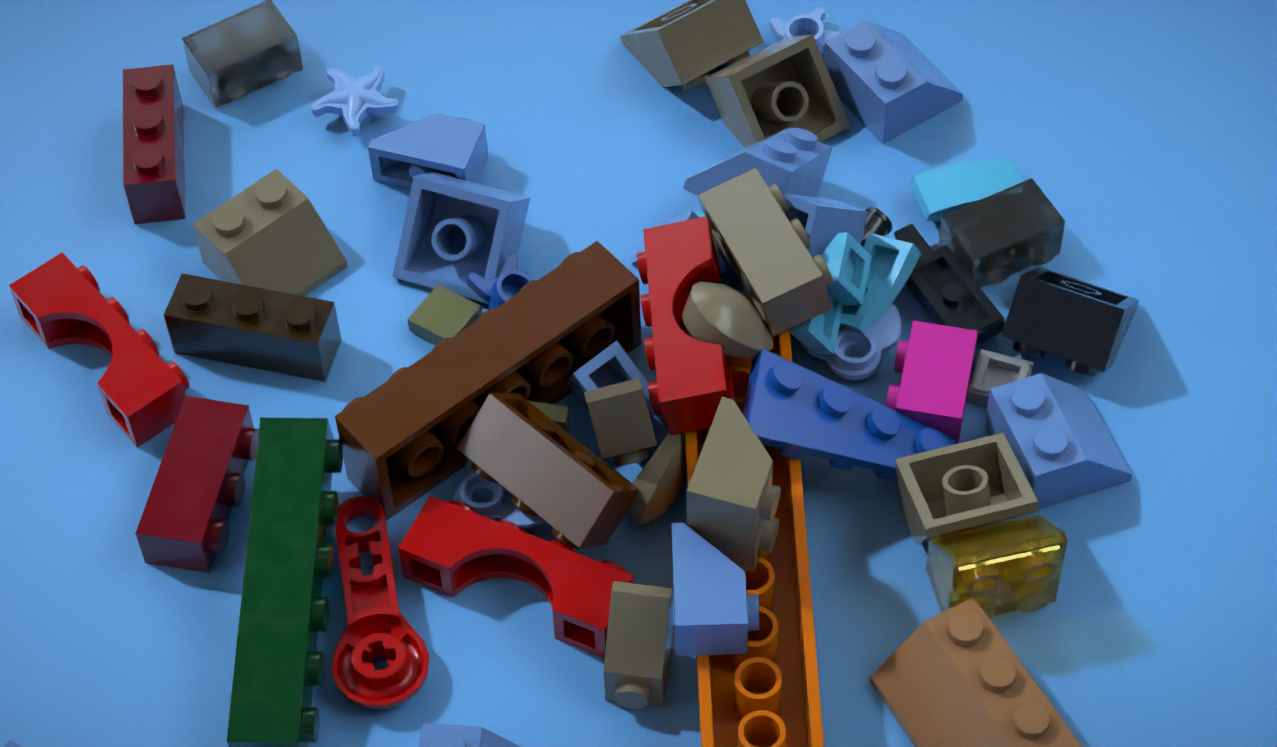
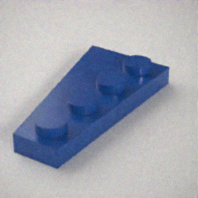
[742,349,955,482]

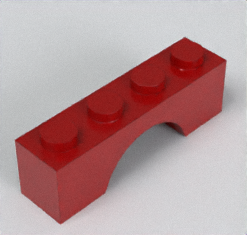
[637,216,735,435]
[9,252,190,448]
[398,495,635,658]

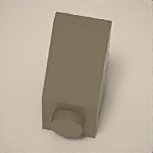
[584,378,657,467]
[604,581,674,709]

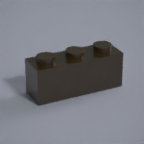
[164,273,342,382]

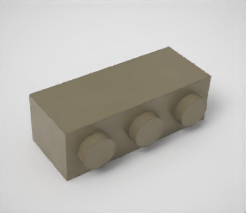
[698,168,833,337]

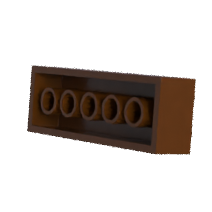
[335,241,642,520]

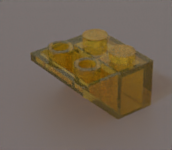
[926,515,1068,619]

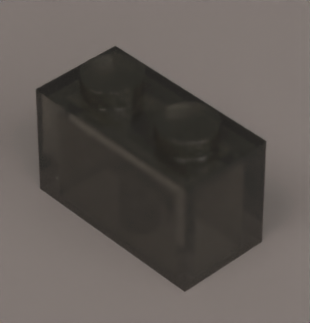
[182,0,303,109]
[938,178,1065,288]

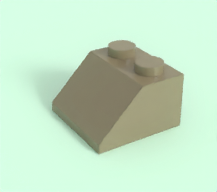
[620,0,764,91]
[705,34,851,148]
[193,169,348,296]
[686,397,781,572]
[895,433,1039,545]

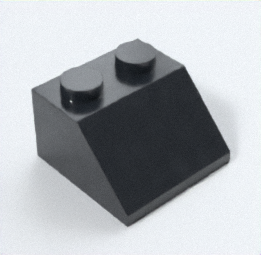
[1001,267,1139,376]

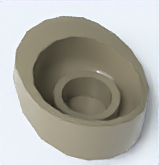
[682,281,773,359]
[626,432,687,525]

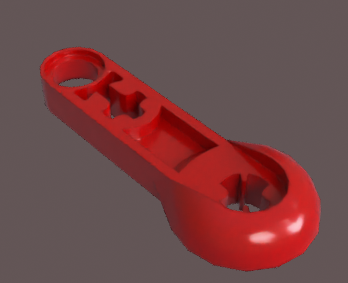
[331,496,429,709]

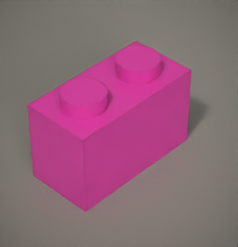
[886,320,978,444]

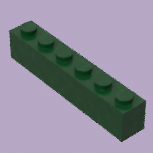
[227,417,343,747]

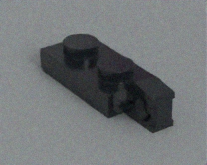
[894,224,1005,345]

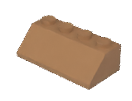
[870,597,1082,747]

